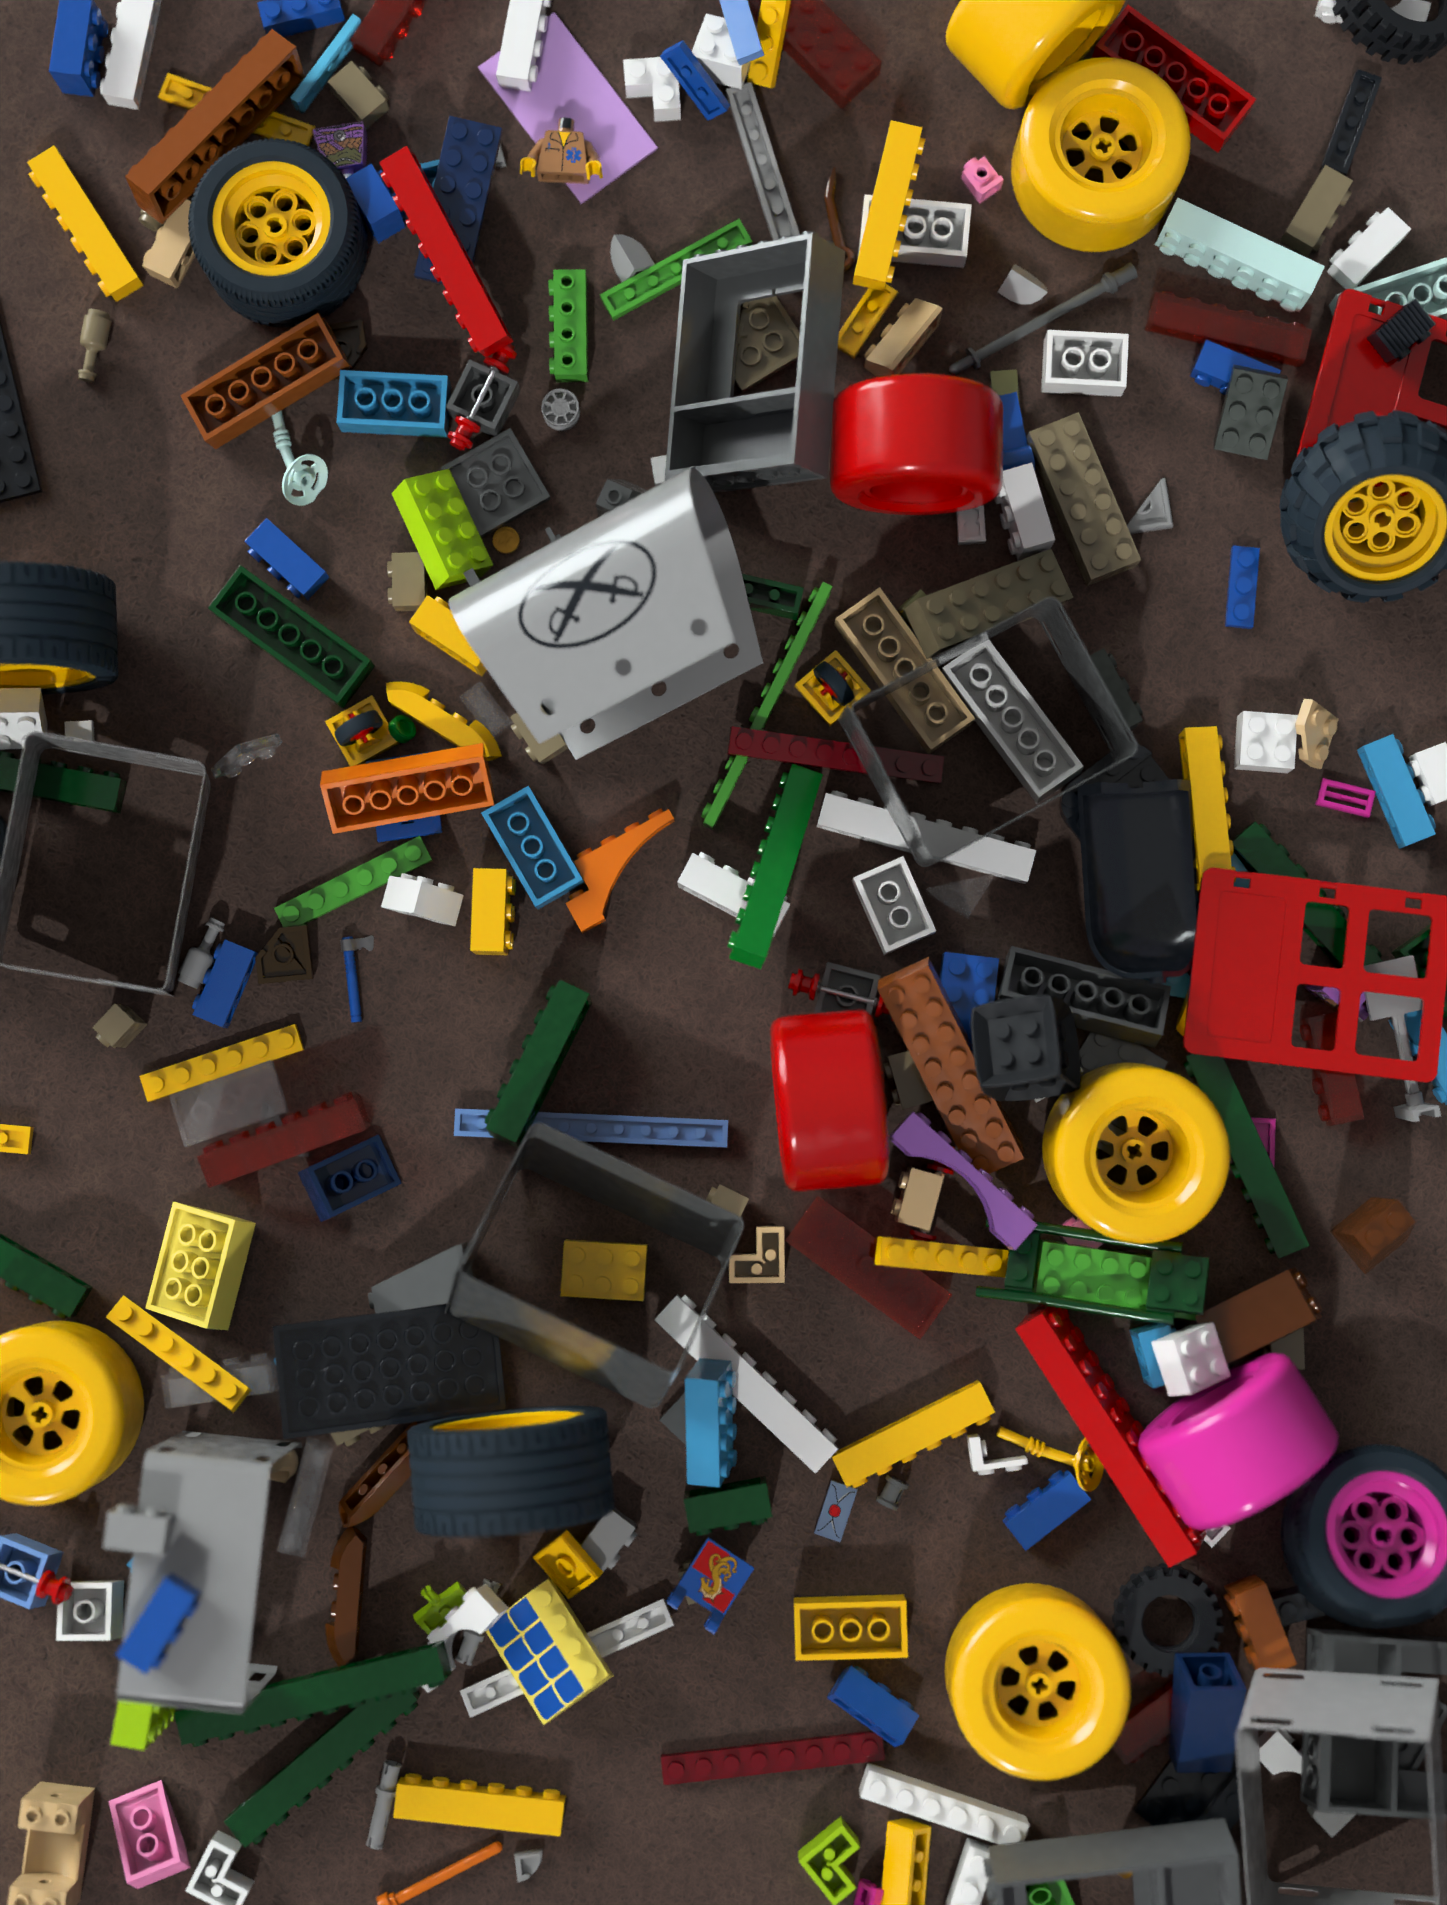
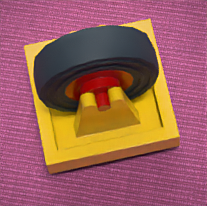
[795,650,871,726]
[325,695,399,766]

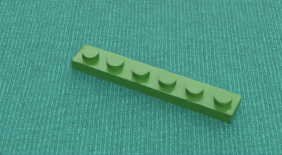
[600,219,752,321]
[274,836,433,926]

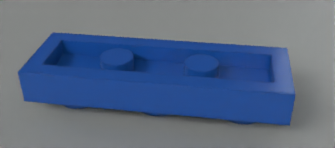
[660,40,730,121]
[1225,546,1260,629]

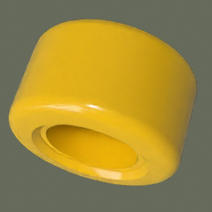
[945,0,1126,109]
[1011,57,1191,252]
[1042,1062,1230,1244]
[0,1321,144,1506]
[945,1583,1131,1780]

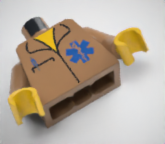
[520,118,603,184]

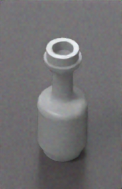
[178,917,225,989]

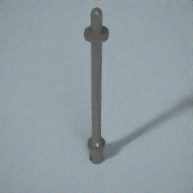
[949,262,1138,375]

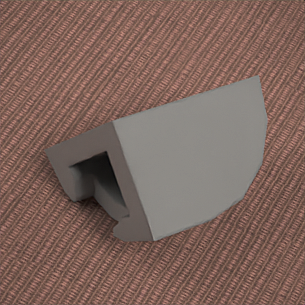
[610,234,655,282]
[998,264,1048,304]

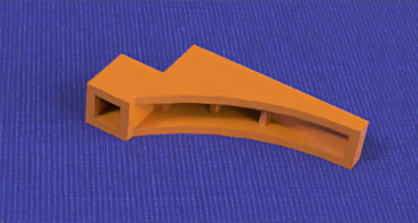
[566,808,675,934]

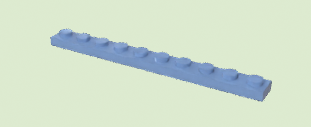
[454,1109,728,1148]

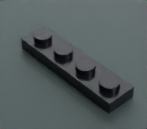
[1320,69,1382,176]

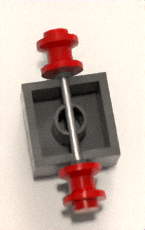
[446,343,521,451]
[788,962,894,1022]

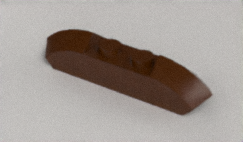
[338,1420,433,1528]
[325,1526,367,1666]

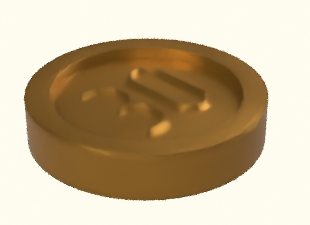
[493,527,520,554]

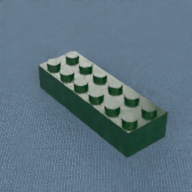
[208,565,375,709]
[484,980,592,1149]

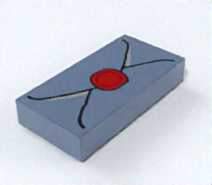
[814,1479,858,1542]

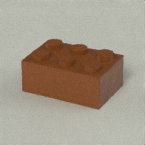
[1222,1574,1297,1677]

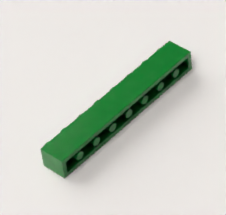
[727,763,823,970]

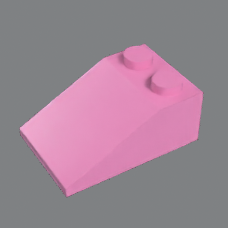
[108,1780,191,1889]

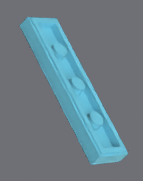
[290,14,364,113]

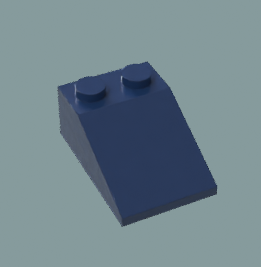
[298,1134,402,1222]

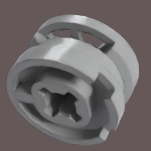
[541,389,580,431]

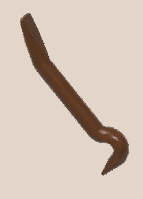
[824,167,855,272]

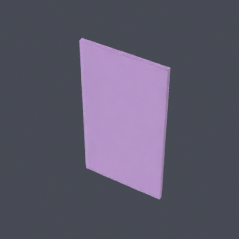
[478,12,658,204]

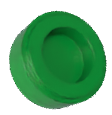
[388,715,416,743]

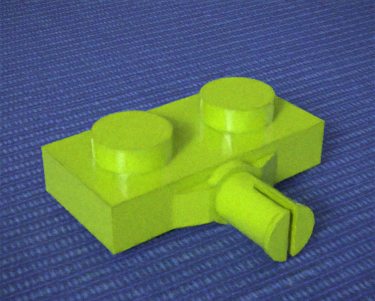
[413,1581,467,1635]

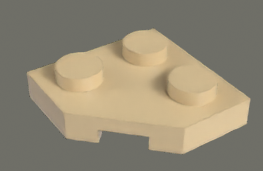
[1295,699,1338,769]

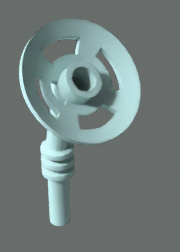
[272,410,328,506]

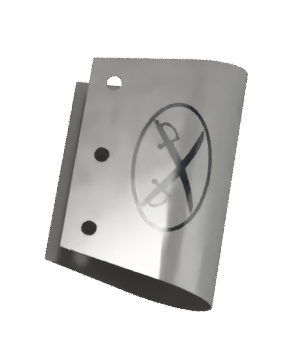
[449,467,763,760]

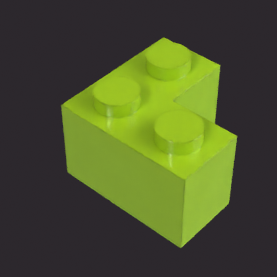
[798,1816,860,1905]

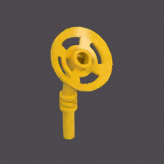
[996,1426,1104,1492]

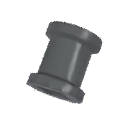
[875,1474,909,1511]

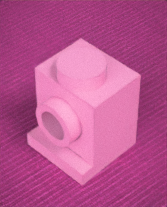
[961,156,1004,204]

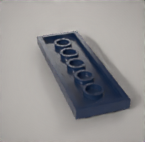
[414,116,503,284]

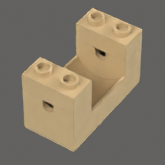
[8,1782,95,1905]

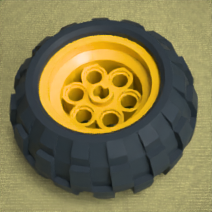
[1279,410,1447,603]

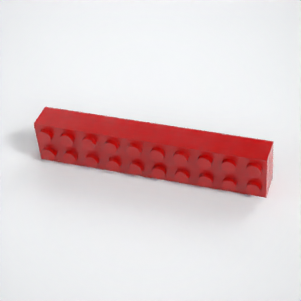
[1015,1305,1207,1567]

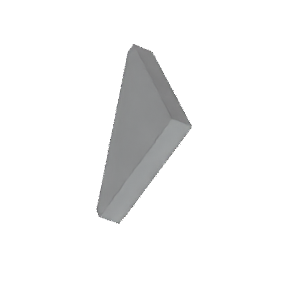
[1127,478,1173,534]

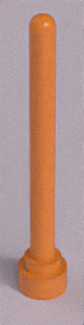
[376,1841,503,1905]

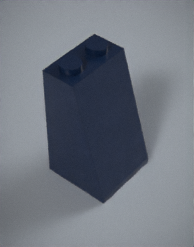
[1169,1653,1247,1773]

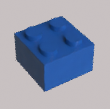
[346,163,406,243]

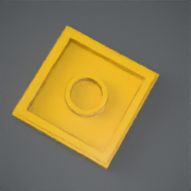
[533,1530,603,1599]

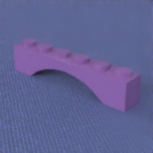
[888,1112,1037,1250]

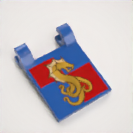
[666,1537,754,1634]

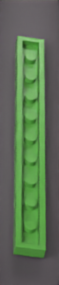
[701,582,833,830]

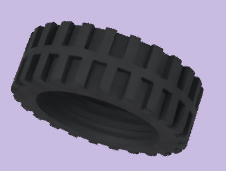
[1332,0,1447,64]

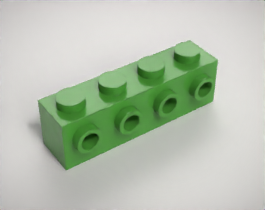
[549,269,588,382]

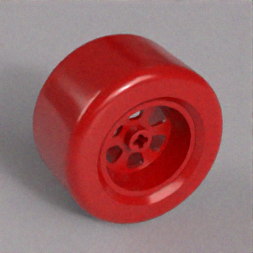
[830,374,1003,515]
[770,1009,888,1192]

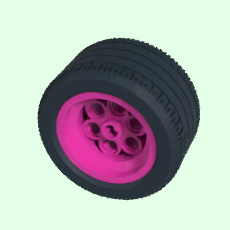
[1281,1444,1447,1629]

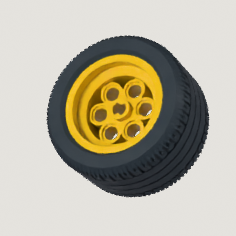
[188,138,368,328]

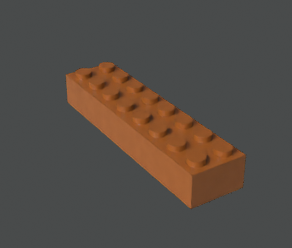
[125,29,305,224]
[878,957,1024,1174]

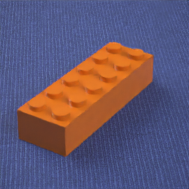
[320,743,494,834]

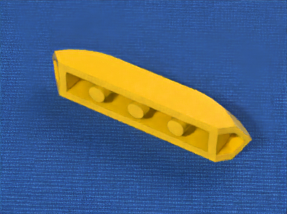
[386,682,501,761]

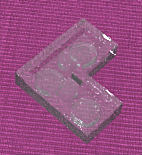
[211,733,283,778]

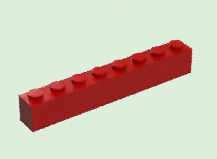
[379,146,514,357]

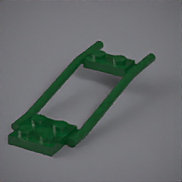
[976,1218,1210,1325]

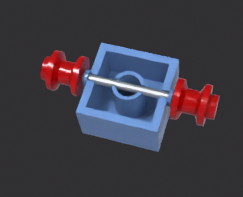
[0,1533,73,1609]

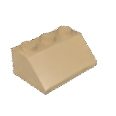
[864,298,943,377]

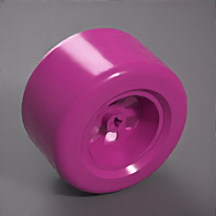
[1139,1353,1338,1530]

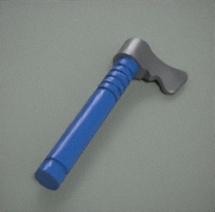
[340,935,374,1023]

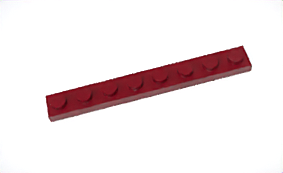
[727,726,944,784]
[661,1731,885,1785]

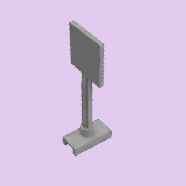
[1364,955,1441,1122]

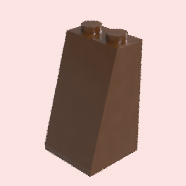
[1330,1197,1416,1274]
[1194,1268,1323,1365]

